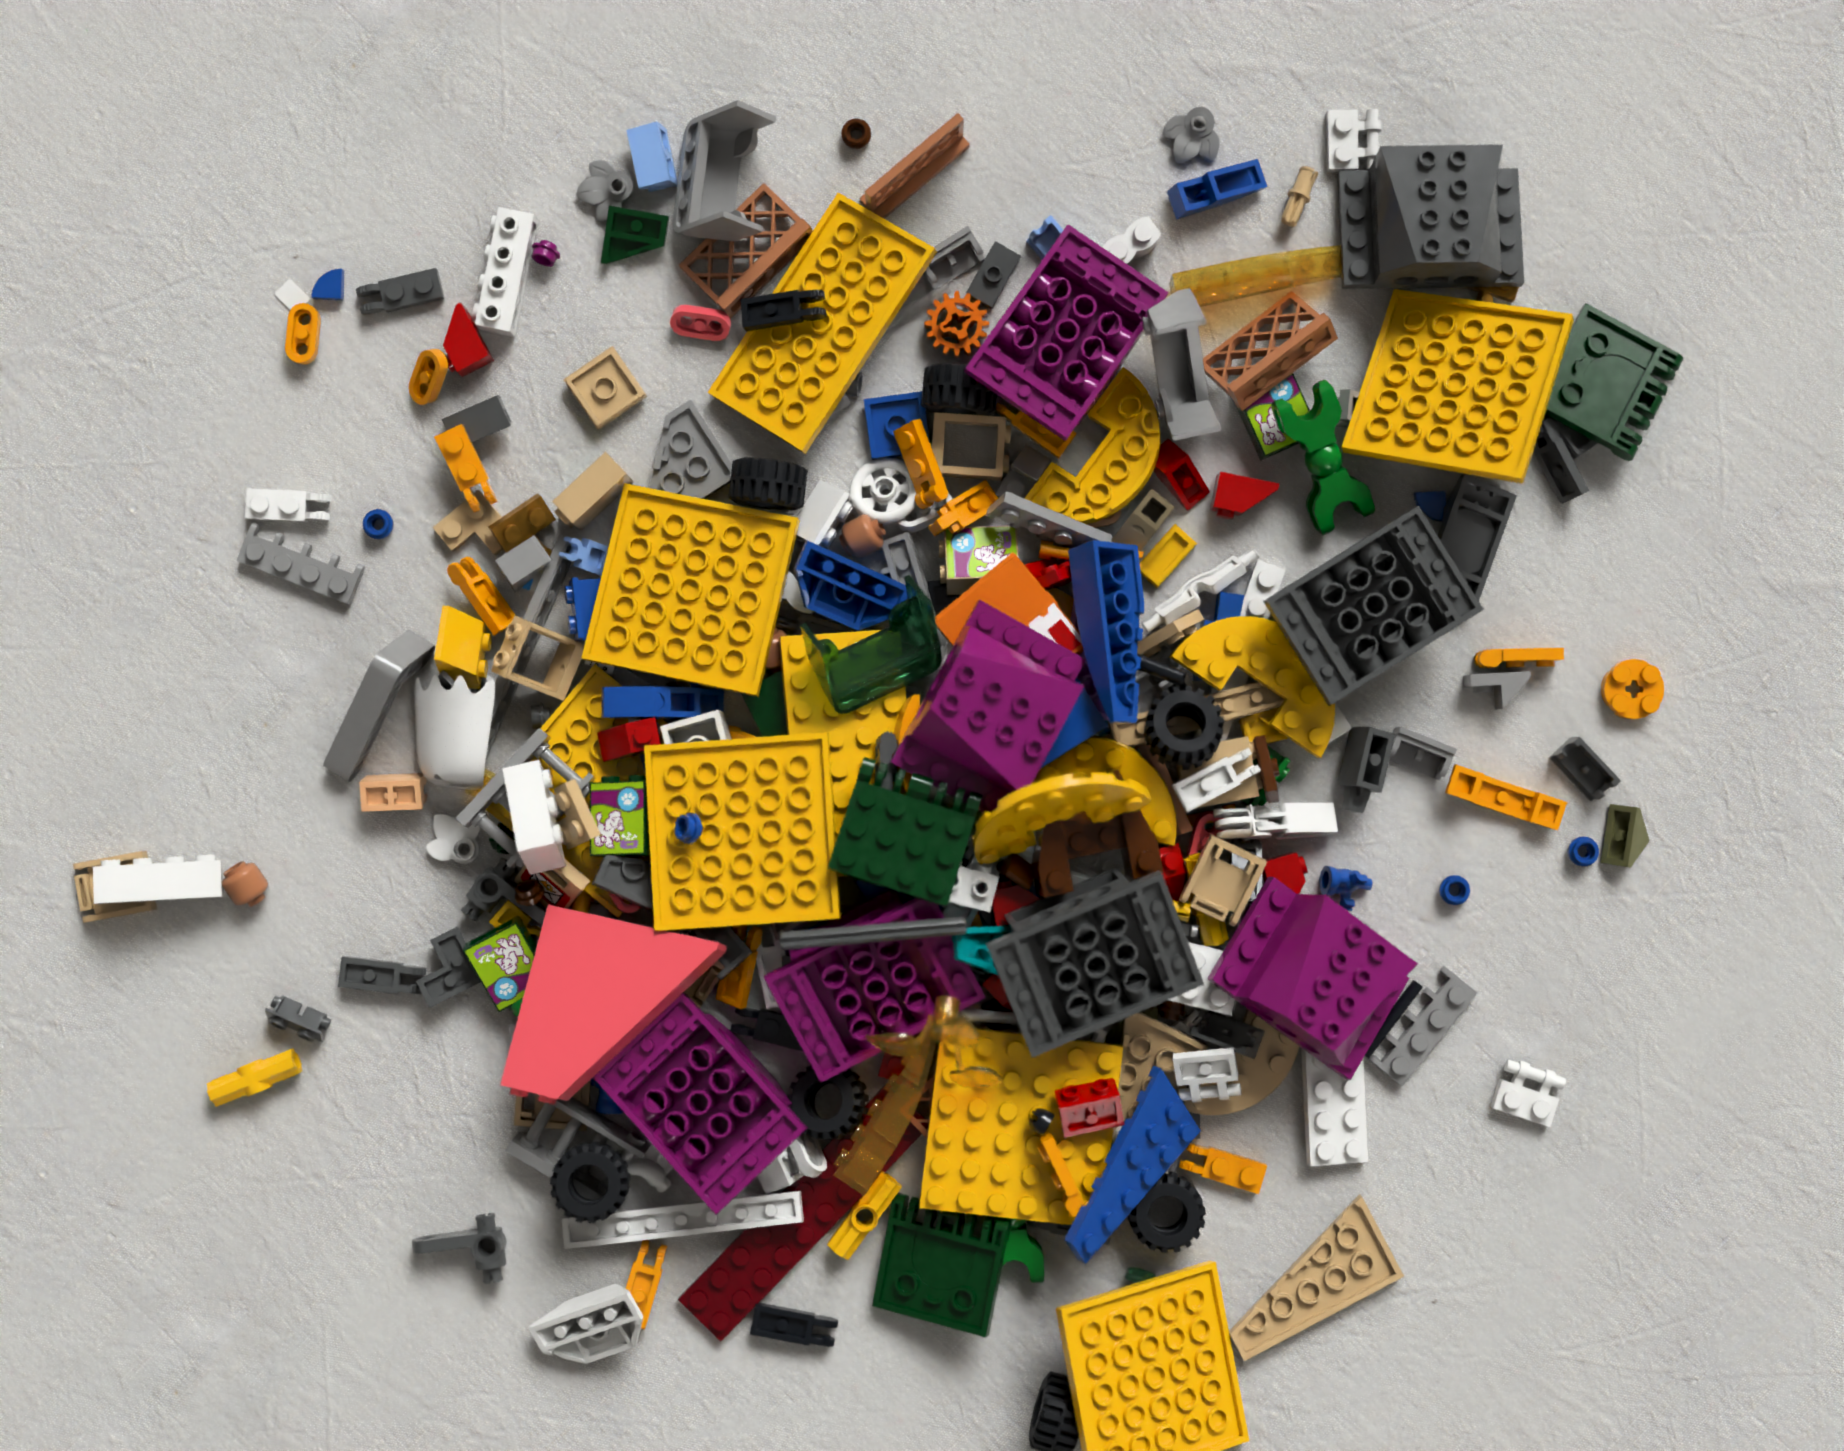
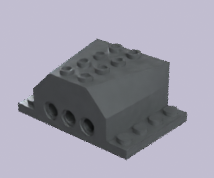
[1337,144,1524,289]
[1263,505,1484,706]
[986,867,1204,1058]

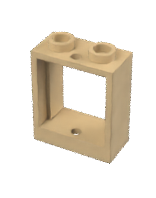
[932,412,1011,481]
[491,615,585,701]

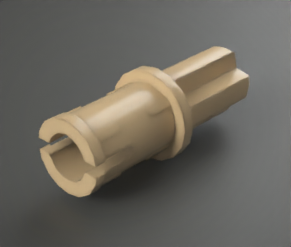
[1281,166,1318,227]

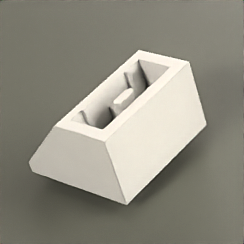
[796,480,853,549]

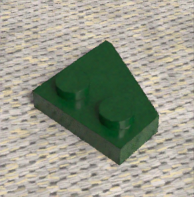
[601,205,670,264]

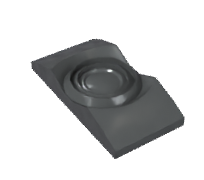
[1438,474,1517,601]

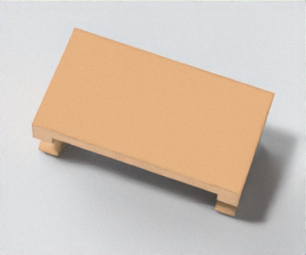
[359,773,427,812]

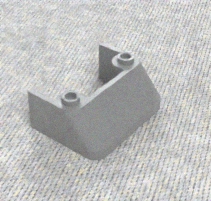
[672,100,776,241]
[1142,288,1221,441]

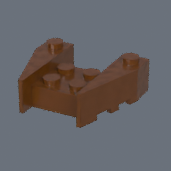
[1031,768,1163,897]

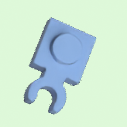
[559,536,608,576]

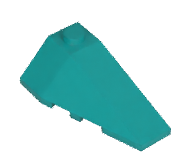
[952,926,1012,975]

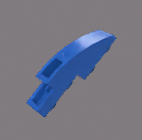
[602,686,724,720]

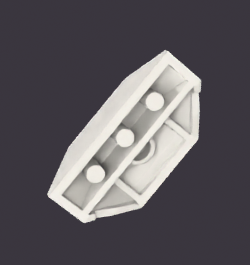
[528,1283,643,1364]

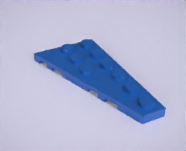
[1064,1066,1201,1264]

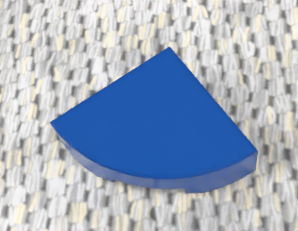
[311,269,345,300]
[1413,491,1446,522]

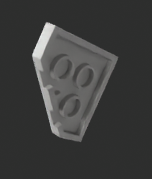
[649,400,732,499]

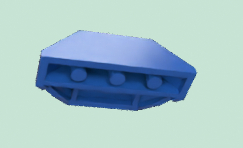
[794,540,911,631]

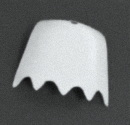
[414,675,495,790]

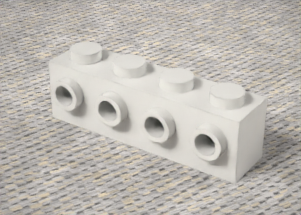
[472,207,539,337]
[93,855,224,904]
[949,860,999,912]

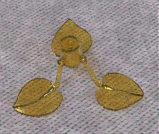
[866,996,1002,1089]

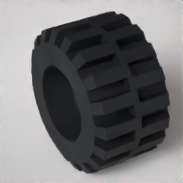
[921,363,997,416]
[728,457,808,510]
[1144,686,1224,770]
[787,1065,869,1140]
[550,1142,631,1223]
[1127,1171,1206,1253]
[1029,1371,1079,1451]

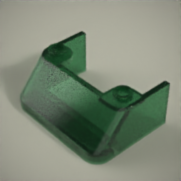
[800,575,942,714]

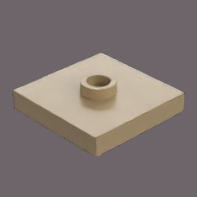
[563,346,648,430]

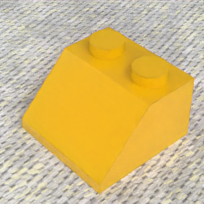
[434,605,492,689]

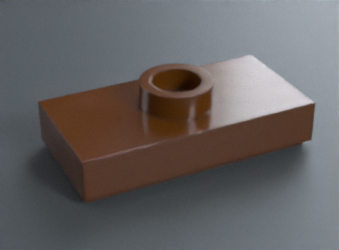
[1253,735,1280,803]

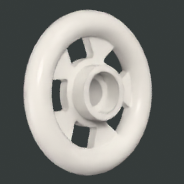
[850,457,917,524]

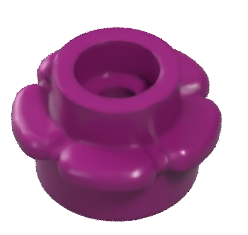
[531,240,560,267]

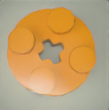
[1601,659,1664,719]

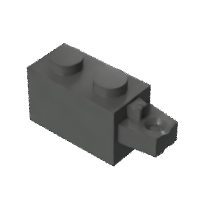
[1337,727,1395,813]

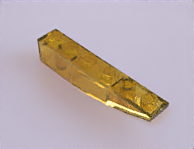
[1169,245,1342,307]
[834,1022,942,1196]

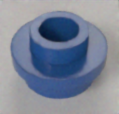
[363,509,394,539]
[675,813,702,844]
[1568,836,1599,867]
[1439,875,1470,905]

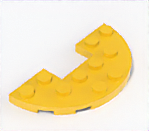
[1024,367,1161,524]
[1169,616,1335,758]
[1032,736,1177,846]
[972,773,1152,865]

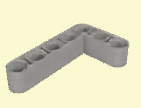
[323,630,435,782]

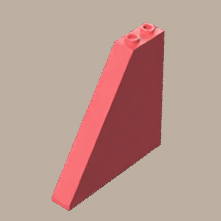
[500,905,727,1105]

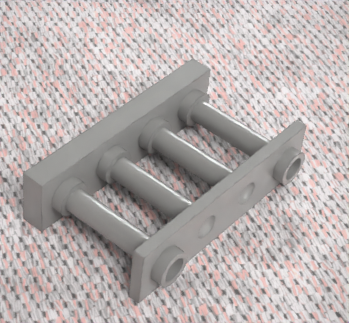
[456,728,596,869]
[505,1095,651,1199]

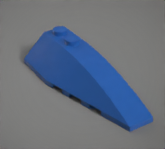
[1068,540,1145,724]

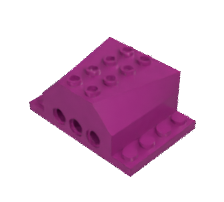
[964,224,1169,441]
[890,600,1086,814]
[1207,877,1418,1080]
[764,889,986,1083]
[593,992,808,1215]

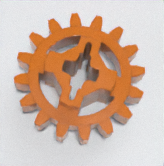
[924,291,989,358]

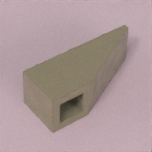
[1111,488,1175,551]

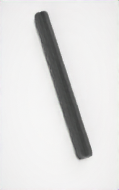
[780,917,967,950]

